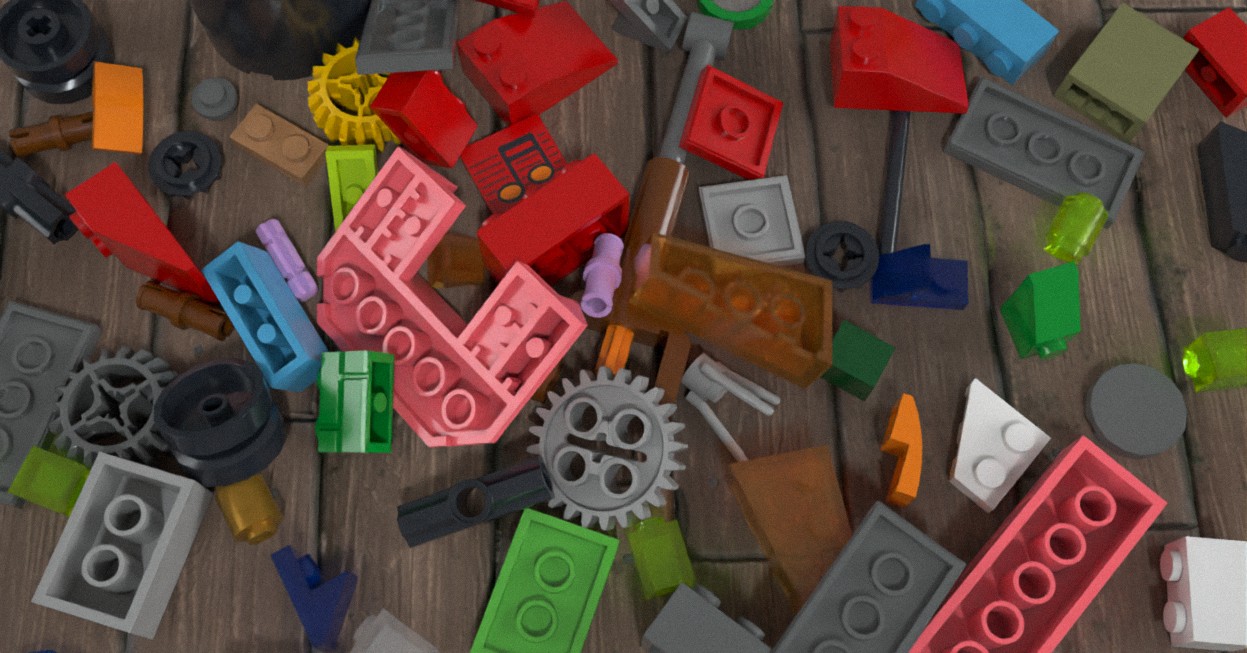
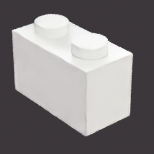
[1160,536,1247,651]

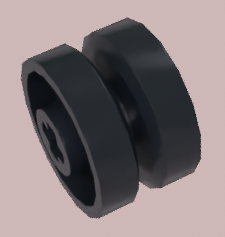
[0,0,115,104]
[154,358,287,487]

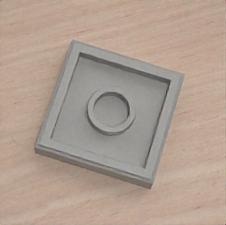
[698,175,805,276]

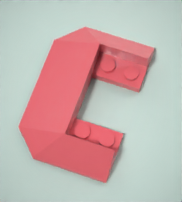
[317,147,588,448]

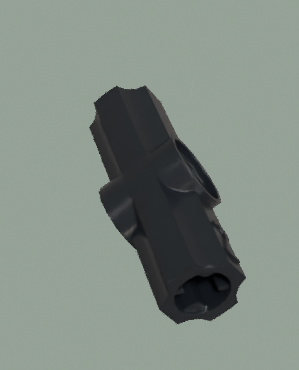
[0,150,79,244]
[397,456,555,548]

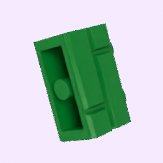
[315,351,394,453]

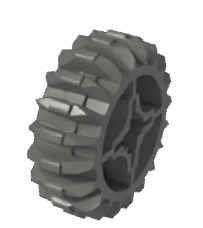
[48,345,179,473]

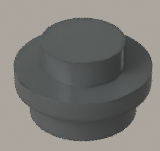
[191,78,238,121]

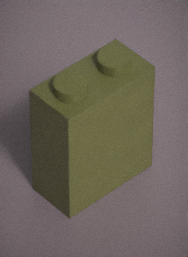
[1053,3,1199,144]

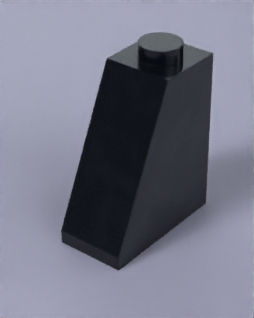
[1197,121,1247,263]

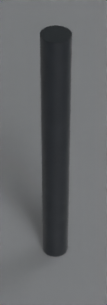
[878,111,911,262]

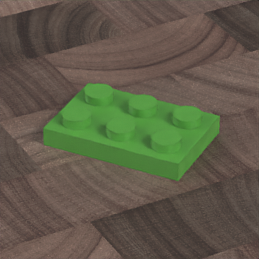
[470,508,620,653]

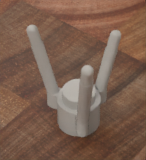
[681,353,780,473]

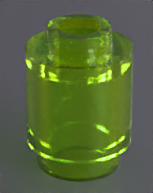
[1044,192,1109,264]

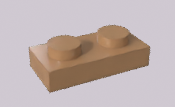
[229,103,329,187]

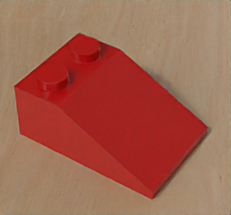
[456,1,618,127]
[829,6,969,114]
[65,162,221,307]

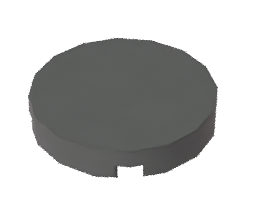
[1085,363,1187,459]

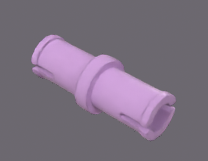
[581,233,624,318]

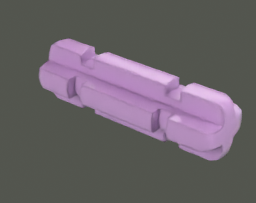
[256,219,318,302]

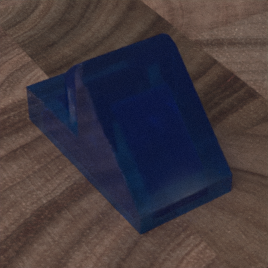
[871,244,969,310]
[270,545,358,653]

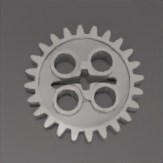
[527,366,688,530]

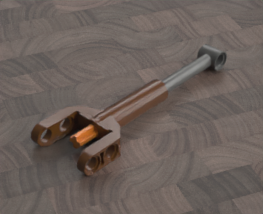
[530,12,734,421]

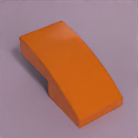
[91,62,143,155]
[880,393,922,508]

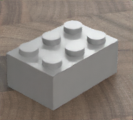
[31,452,213,640]

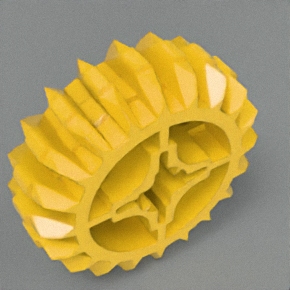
[307,37,401,152]

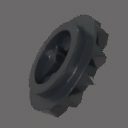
[148,131,224,200]
[805,221,879,293]

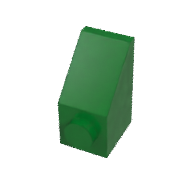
[999,261,1081,360]

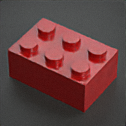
[476,153,629,287]

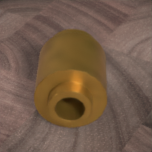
[215,474,283,545]

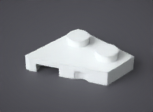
[949,378,1051,513]

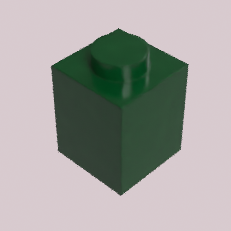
[814,320,896,402]

